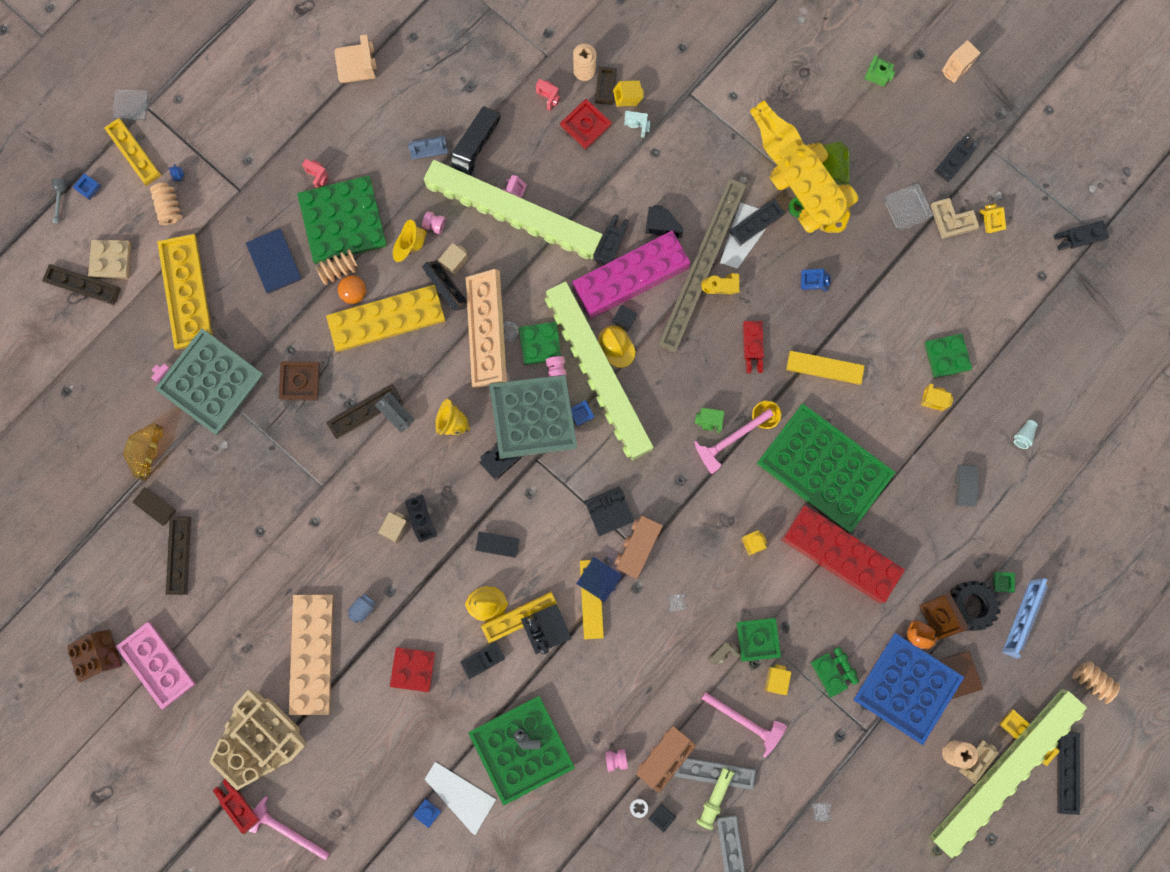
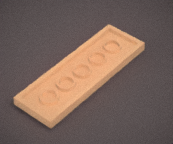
[465,269,507,388]
[289,595,334,715]

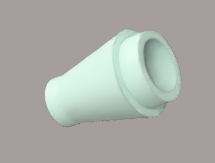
[1014,420,1038,449]

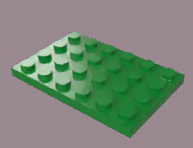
[756,403,896,534]

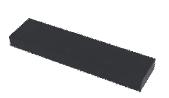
[1057,732,1080,815]

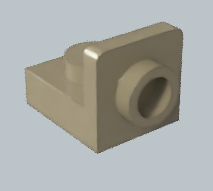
[708,642,740,665]

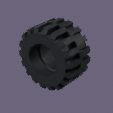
[950,581,1001,631]

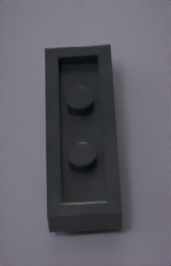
[729,198,785,246]
[422,260,467,311]

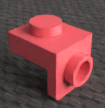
[536,79,560,111]
[302,159,328,188]

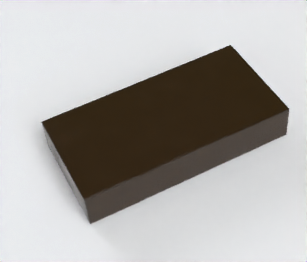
[595,67,617,105]
[132,487,176,526]

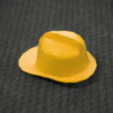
[392,219,427,262]
[598,325,635,368]

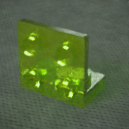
[822,141,849,185]

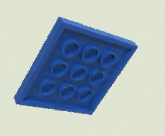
[853,633,964,745]

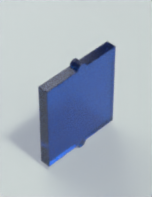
[576,557,622,602]

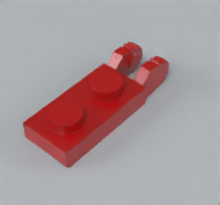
[743,321,764,373]
[213,779,260,834]

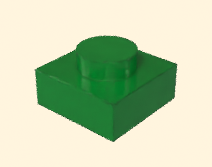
[993,572,1015,593]

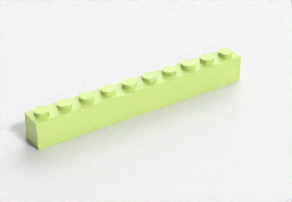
[424,160,603,259]
[544,281,654,461]
[929,689,1087,858]

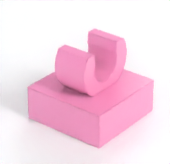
[502,175,527,198]
[151,364,170,384]

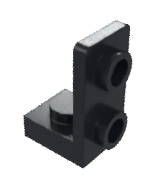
[405,495,438,543]

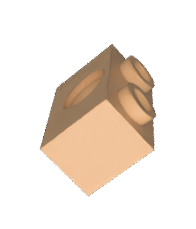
[942,40,980,83]

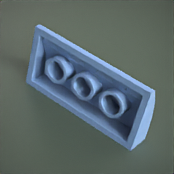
[1002,578,1049,659]

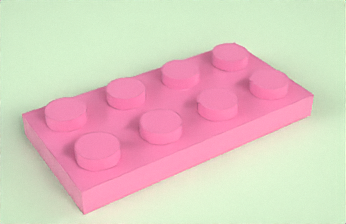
[116,622,196,710]

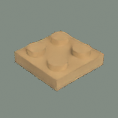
[88,240,131,279]

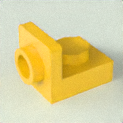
[979,203,1006,233]

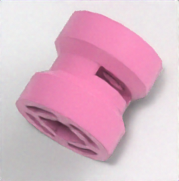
[422,211,446,235]
[546,356,567,377]
[605,749,628,772]

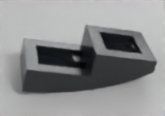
[475,532,520,558]
[460,642,505,680]

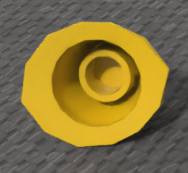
[435,399,470,435]
[465,586,508,622]

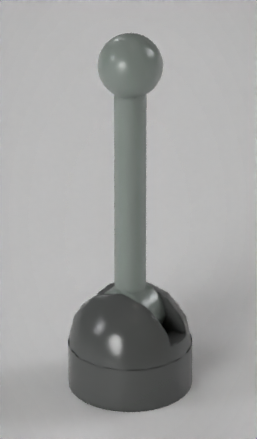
[52,178,68,224]

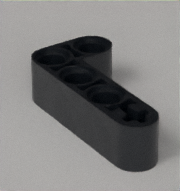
[451,106,501,176]

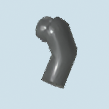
[514,729,541,749]

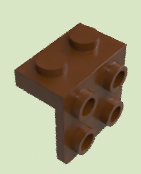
[67,629,122,682]

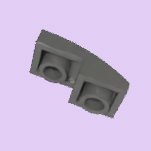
[955,464,978,506]

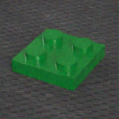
[519,322,561,365]
[924,333,972,379]
[736,618,781,662]

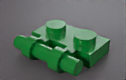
[810,646,860,698]

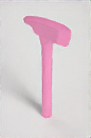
[694,409,773,474]
[701,692,787,757]
[249,796,330,861]

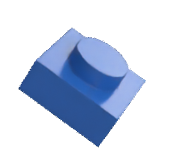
[73,173,101,200]
[571,400,594,427]
[413,798,442,828]

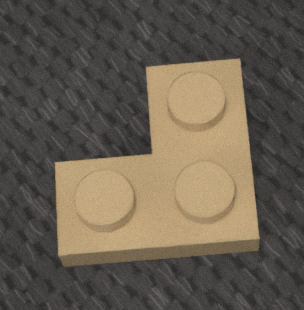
[930,198,979,239]

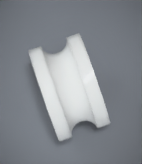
[630,799,648,818]

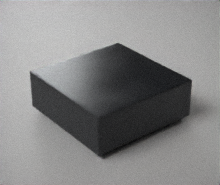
[612,305,638,331]
[648,803,676,833]

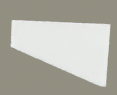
[720,202,766,269]
[425,762,496,835]

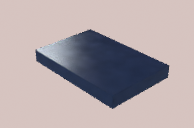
[246,229,302,294]

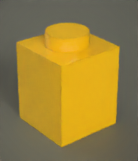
[613,81,644,107]
[764,664,791,696]

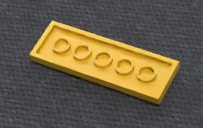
[157,234,213,350]
[326,285,445,352]

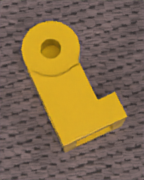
[701,273,740,295]

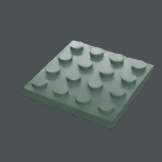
[155,328,264,435]
[489,375,577,459]

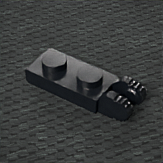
[934,134,979,182]
[592,215,629,265]
[1054,220,1109,250]

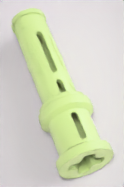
[696,767,735,830]

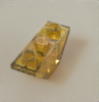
[123,423,163,481]

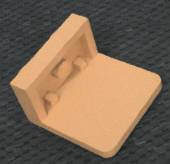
[334,34,377,83]

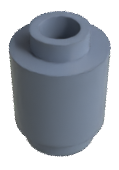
[347,593,376,623]

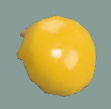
[752,400,782,429]

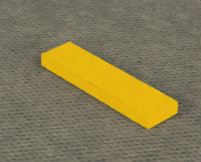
[104,118,162,186]
[786,351,865,385]
[580,560,604,639]
[481,591,560,643]

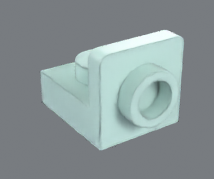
[624,111,650,138]

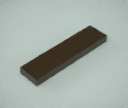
[42,264,121,306]
[326,384,403,439]
[166,517,191,595]

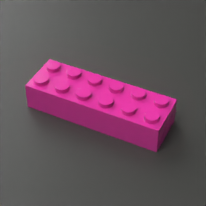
[572,231,690,320]

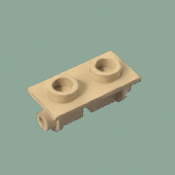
[959,740,999,784]

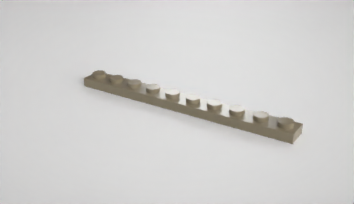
[658,178,746,353]

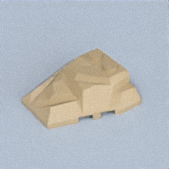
[209,689,306,790]

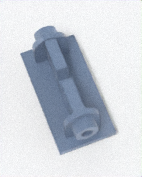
[408,136,448,160]

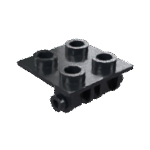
[584,486,634,536]
[521,603,572,655]

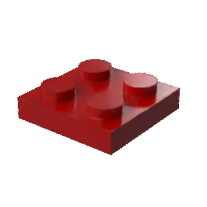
[560,99,612,150]
[390,647,435,692]

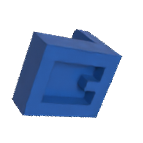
[801,269,831,292]

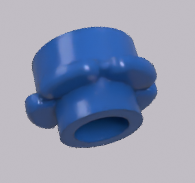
[169,164,184,182]

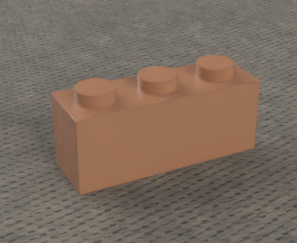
[614,516,663,580]
[636,726,697,794]

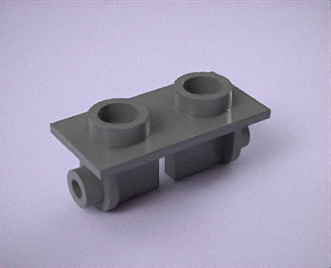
[375,392,415,433]

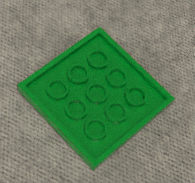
[297,175,387,264]
[468,695,575,806]

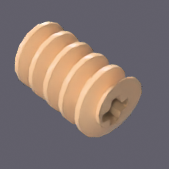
[573,44,596,81]
[150,183,182,225]
[315,249,358,285]
[1072,661,1120,704]
[942,740,978,769]

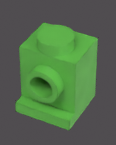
[864,55,895,87]
[695,408,724,433]

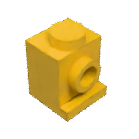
[921,384,953,411]
[741,530,767,556]

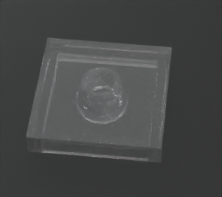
[883,183,934,231]

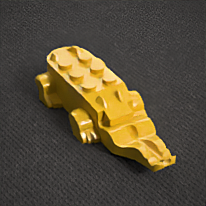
[750,101,859,233]

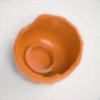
[338,275,366,304]
[907,620,938,649]

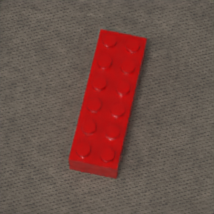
[781,505,905,604]

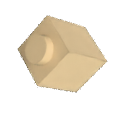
[438,243,469,276]
[378,512,409,543]

